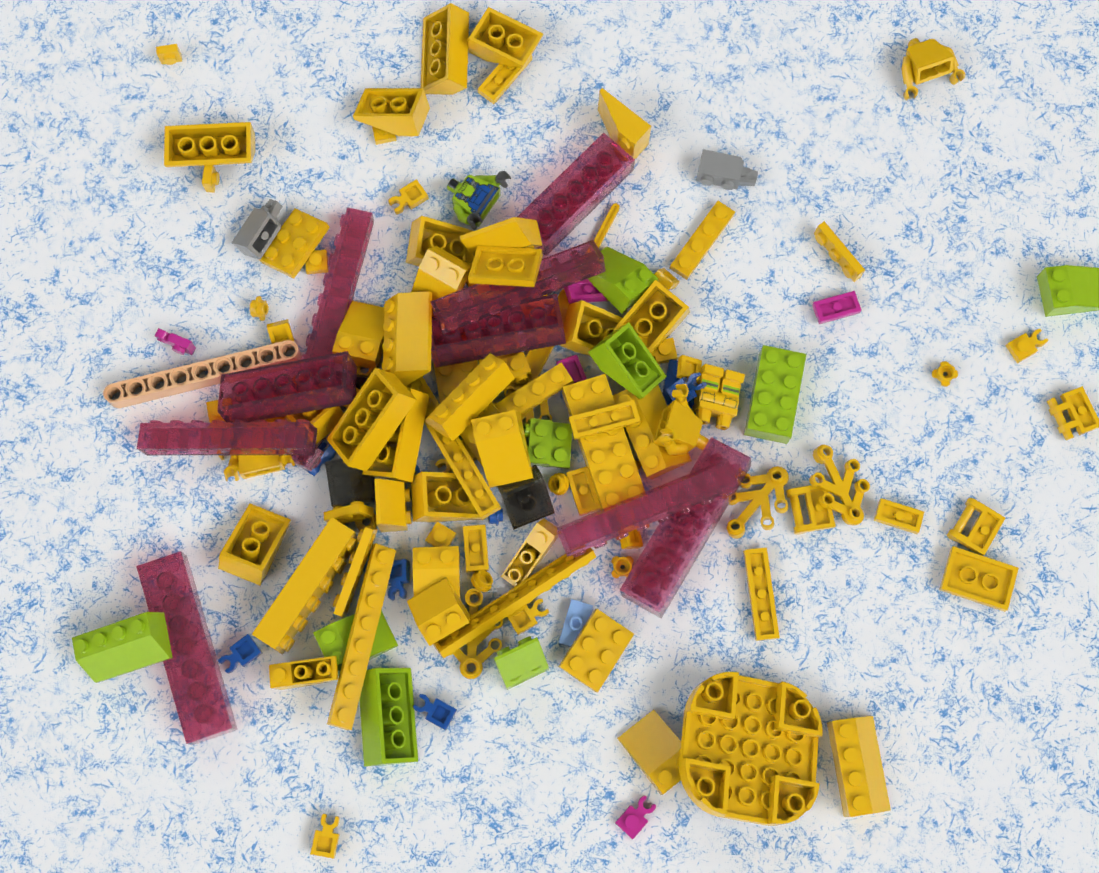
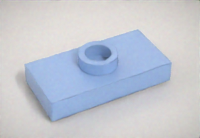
[558,599,593,647]

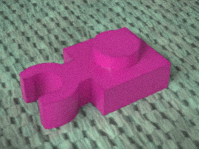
[155,328,196,355]
[615,795,656,839]

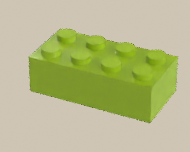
[744,345,806,444]

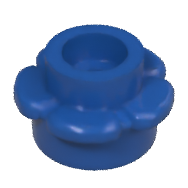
[488,508,503,526]

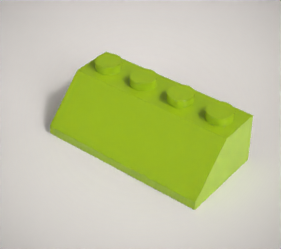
[72,612,173,683]
[359,668,418,767]

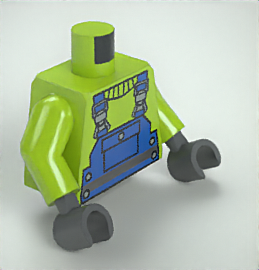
[447,171,511,230]

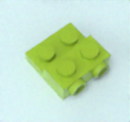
[523,418,572,469]

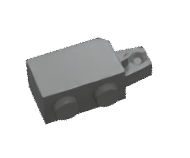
[696,149,758,190]
[231,199,283,259]

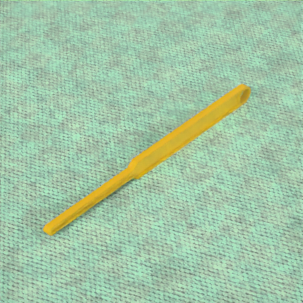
[507,203,619,396]

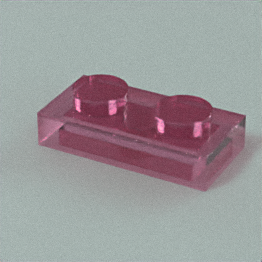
[291,442,324,471]

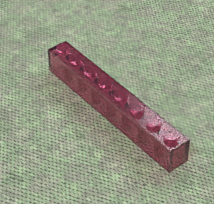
[300,207,374,380]
[430,240,606,334]
[137,419,317,456]
[557,459,739,557]

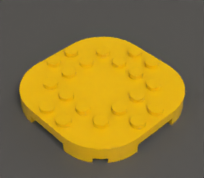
[679,672,823,826]

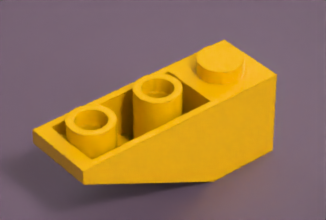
[501,518,562,587]
[269,656,338,690]

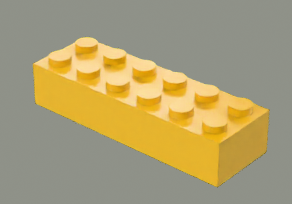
[562,374,648,518]
[252,517,359,655]

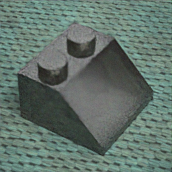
[325,459,376,507]
[497,465,555,530]

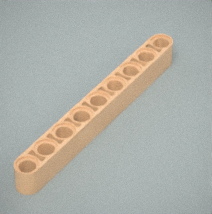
[103,340,301,408]

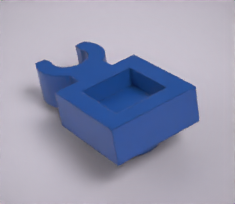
[666,372,707,402]
[303,438,336,476]
[387,559,410,601]
[218,634,262,674]
[413,694,457,731]

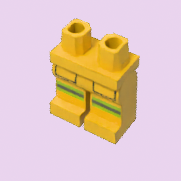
[692,364,745,430]

